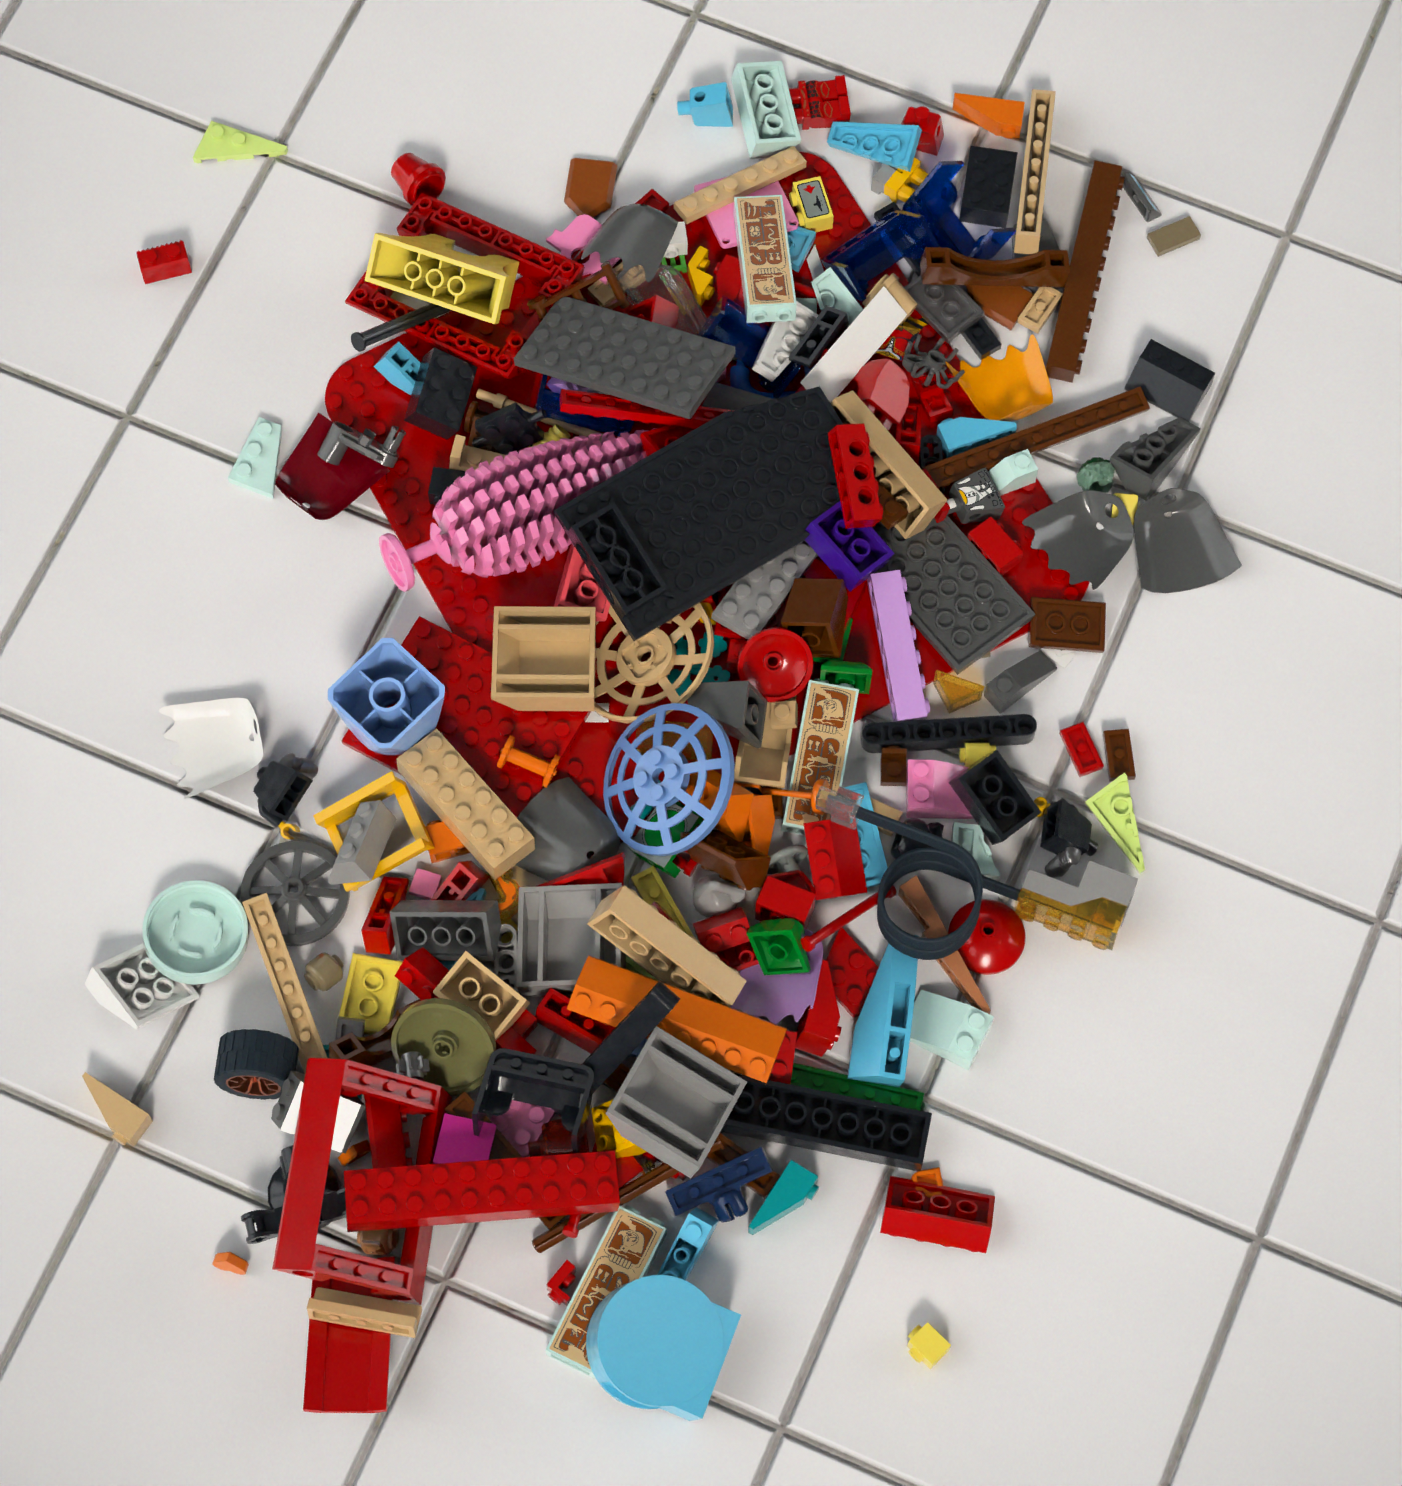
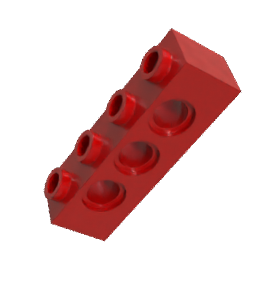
[828,423,883,529]

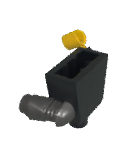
[253,753,318,839]
[1034,797,1098,878]

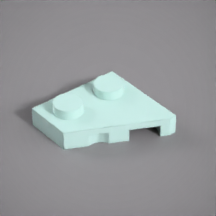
[951,822,1000,879]

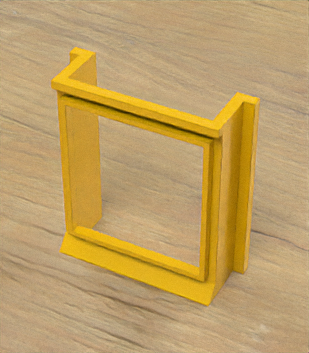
[313,771,435,892]

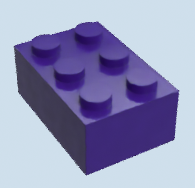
[805,501,895,592]

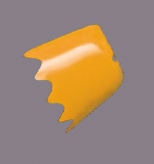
[945,334,1053,421]

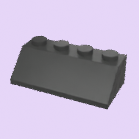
[390,900,501,961]

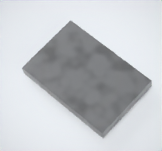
[904,275,985,343]

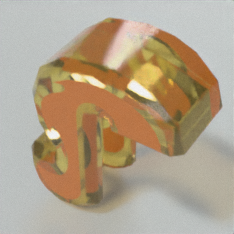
[487,867,520,921]

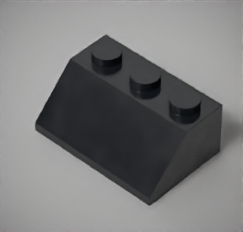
[1124,339,1215,422]

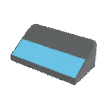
[1123,173,1162,222]

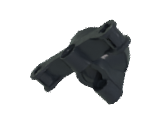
[241,1145,346,1244]

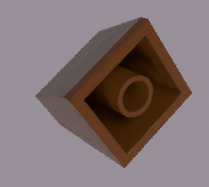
[781,578,848,658]

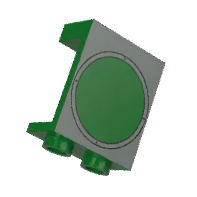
[628,801,704,878]

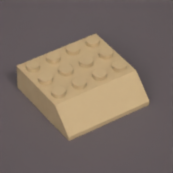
[491,606,596,711]

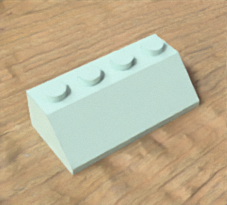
[731,61,801,159]

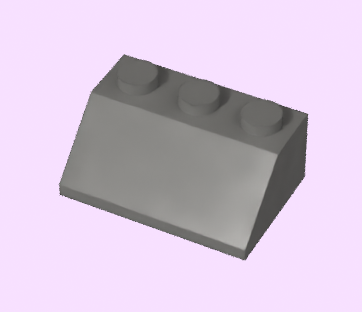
[328,800,397,885]

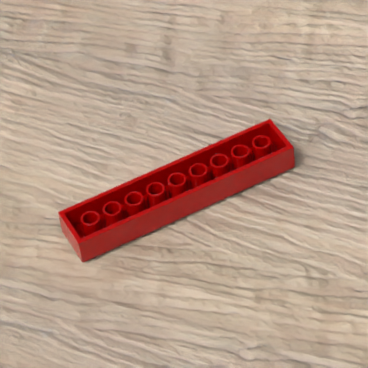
[344,1150,620,1232]

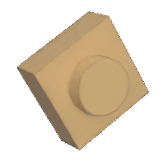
[770,700,798,730]

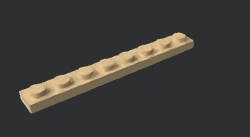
[242,893,328,1073]

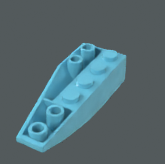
[847,935,919,1087]

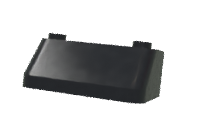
[472,1048,594,1154]

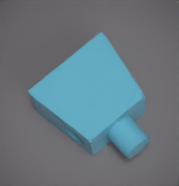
[677,82,733,127]

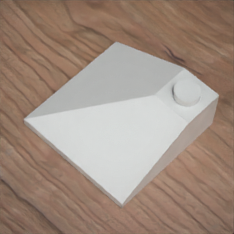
[85,943,200,1029]

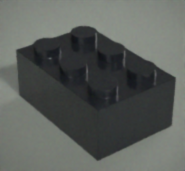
[959,146,1018,228]
[404,347,478,440]
[948,750,1042,845]

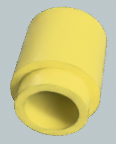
[959,743,996,767]

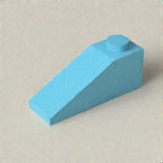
[373,342,421,395]
[936,417,1017,458]

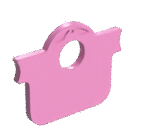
[546,214,621,285]

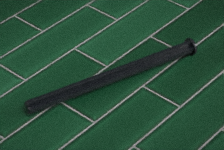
[351,303,452,352]

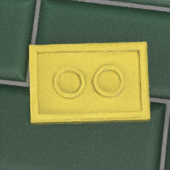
[336,953,403,1035]

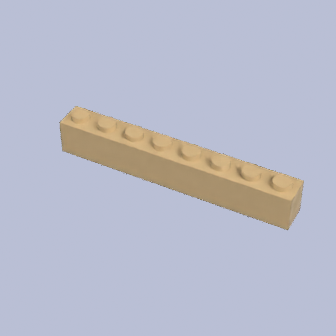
[1014,89,1056,255]

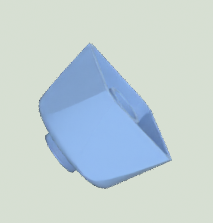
[328,638,445,755]

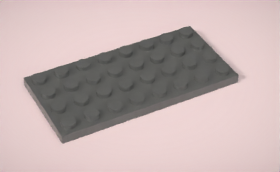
[514,296,736,419]
[872,515,1035,675]

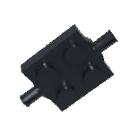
[472,402,547,455]

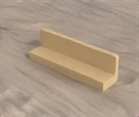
[307,1287,422,1338]

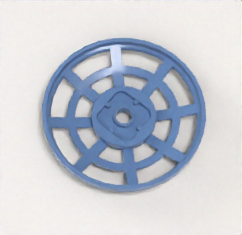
[603,703,735,856]

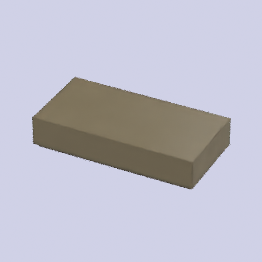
[1147,216,1201,257]

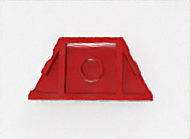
[535,852,625,887]
[826,928,879,1018]

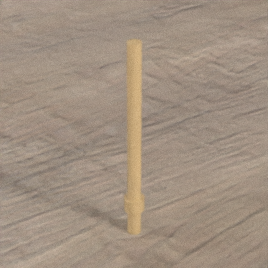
[476,389,603,442]

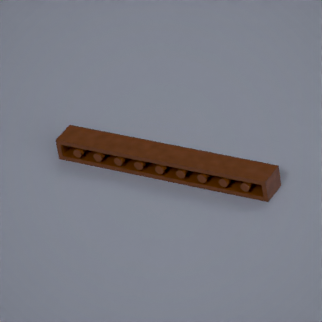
[1046,160,1125,383]

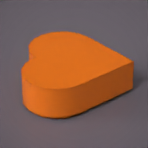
[338,1140,371,1167]
[911,1167,943,1198]
[212,1252,249,1275]

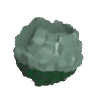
[1076,457,1115,493]

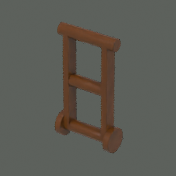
[527,261,630,321]

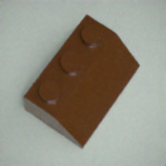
[680,829,771,891]

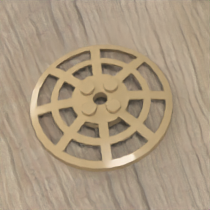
[594,603,714,723]

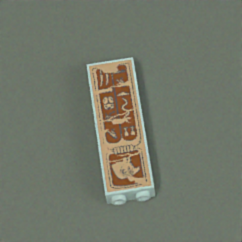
[733,195,797,323]
[781,679,859,835]
[545,1205,667,1379]

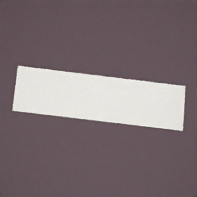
[800,286,907,403]

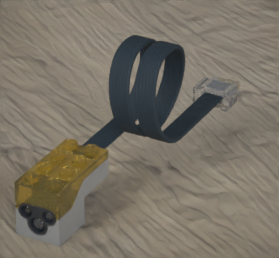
[816,786,1138,960]

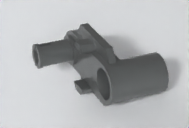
[317,421,406,468]

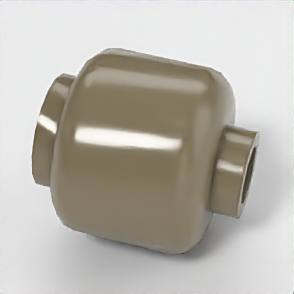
[304,952,344,991]

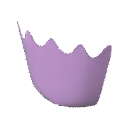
[730,928,823,1025]

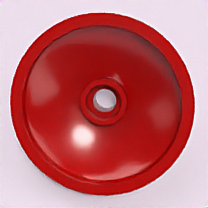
[737,627,813,702]
[948,899,1026,975]

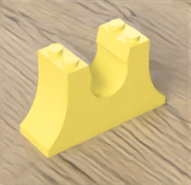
[365,233,519,324]

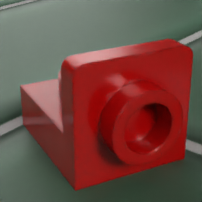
[546,1260,576,1306]

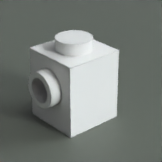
[664,221,688,258]

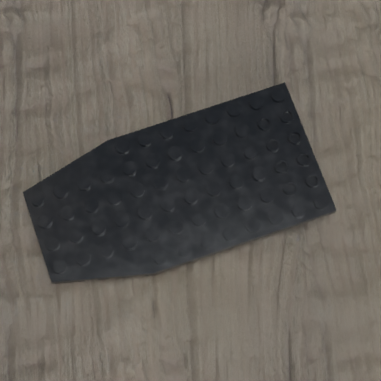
[553,386,861,641]

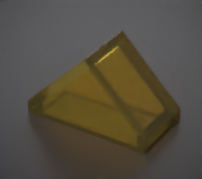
[933,670,984,714]

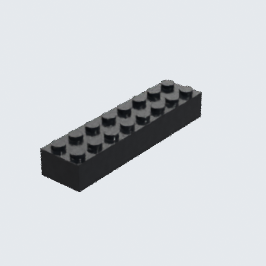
[721,1073,932,1171]

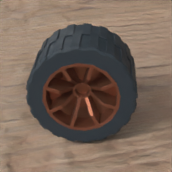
[214,1029,299,1100]

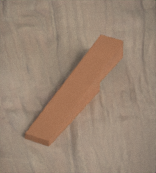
[898,875,991,1014]

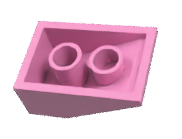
[906,759,974,819]

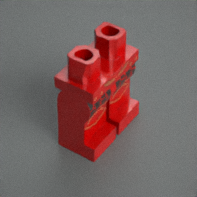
[789,75,851,130]

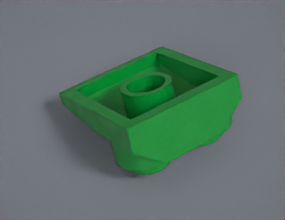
[820,660,872,694]
[746,918,811,975]

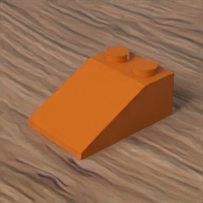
[719,795,775,856]

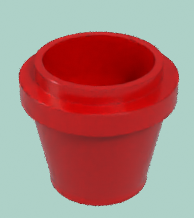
[391,153,446,206]

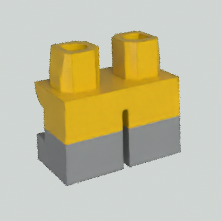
[871,157,929,204]

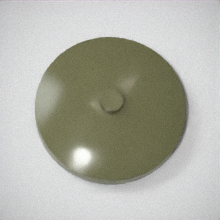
[391,998,497,1095]

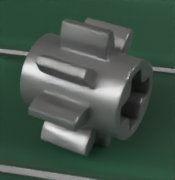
[396,1052,430,1081]

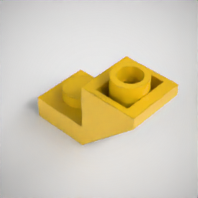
[688,246,715,307]

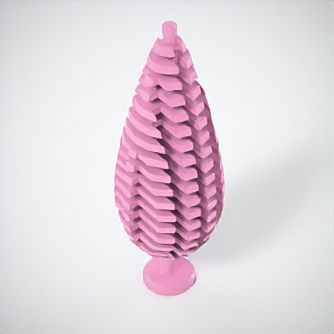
[379,428,657,592]

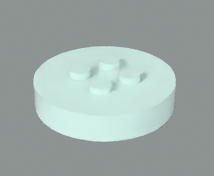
[142,880,248,985]

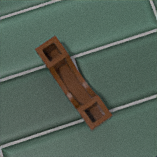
[329,999,421,1066]

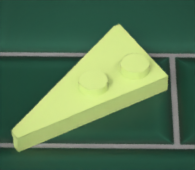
[193,121,288,163]
[1085,772,1145,874]

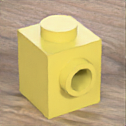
[907,1322,951,1369]

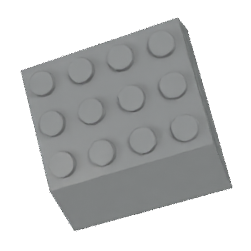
[516,883,626,996]
[606,1026,747,1178]

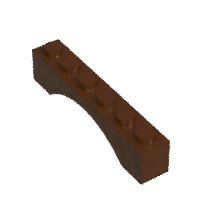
[920,247,1070,287]

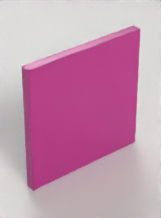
[433,1113,497,1164]

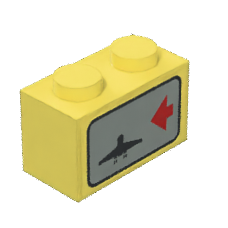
[789,176,834,232]

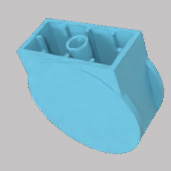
[586,1275,741,1421]

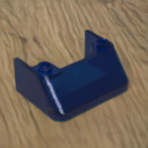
[902,161,1016,260]
[821,210,940,301]
[698,296,801,399]
[535,374,634,436]

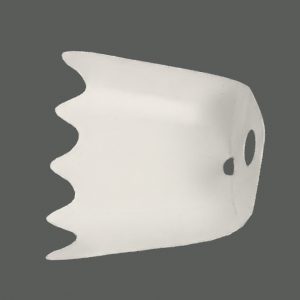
[159,698,263,799]

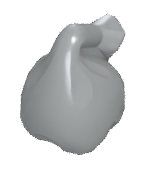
[693,874,746,916]

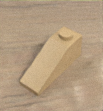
[82,1072,153,1147]

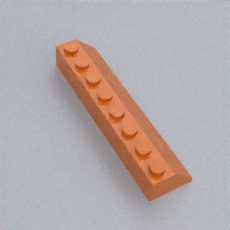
[567,955,787,1083]

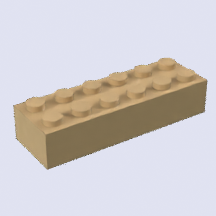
[830,390,947,539]
[396,729,535,880]
[587,886,746,1007]

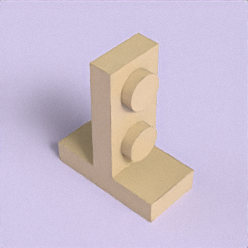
[449,435,506,471]

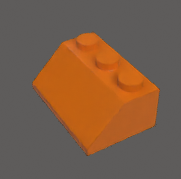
[686,770,754,842]

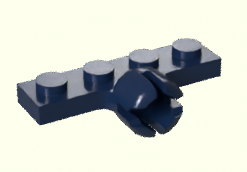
[665,1147,773,1223]

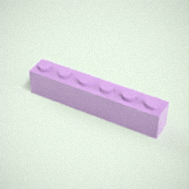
[867,570,930,722]

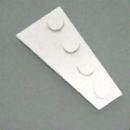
[752,301,818,382]

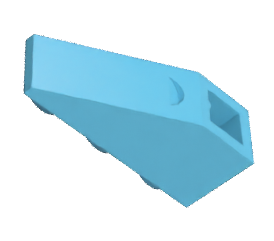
[657,1207,719,1280]

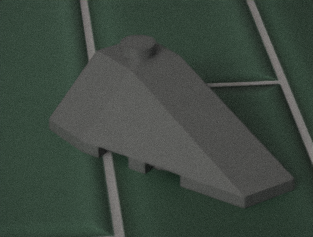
[1110,417,1201,501]

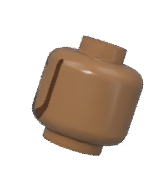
[357,1228,399,1255]

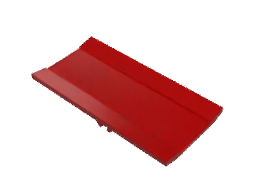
[303,1257,395,1413]

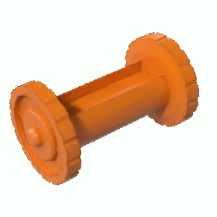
[497,736,560,788]

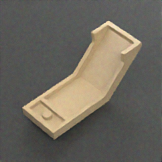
[734,695,797,788]

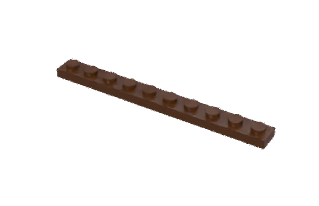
[921,386,1150,489]

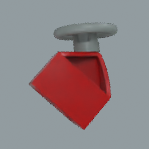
[755,845,816,929]

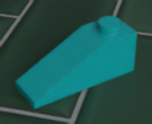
[748,1160,819,1235]

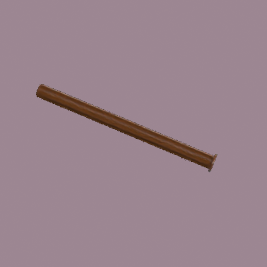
[532,1136,725,1253]

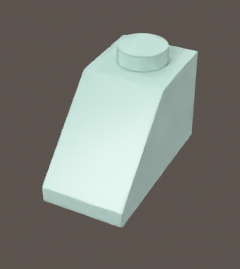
[988,449,1038,496]

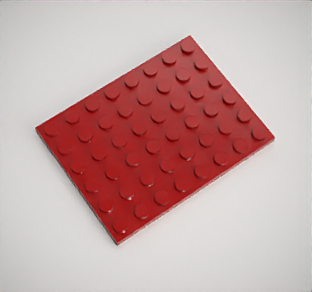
[342,616,591,818]

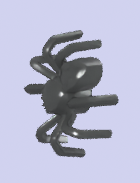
[902,334,965,389]

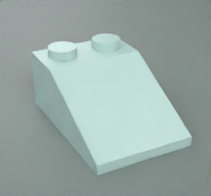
[910,989,994,1070]

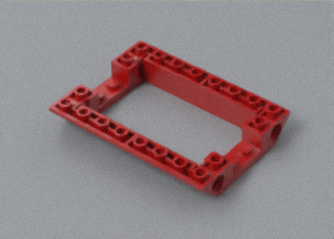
[345,193,585,379]
[272,1058,452,1305]

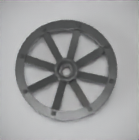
[240,841,350,946]

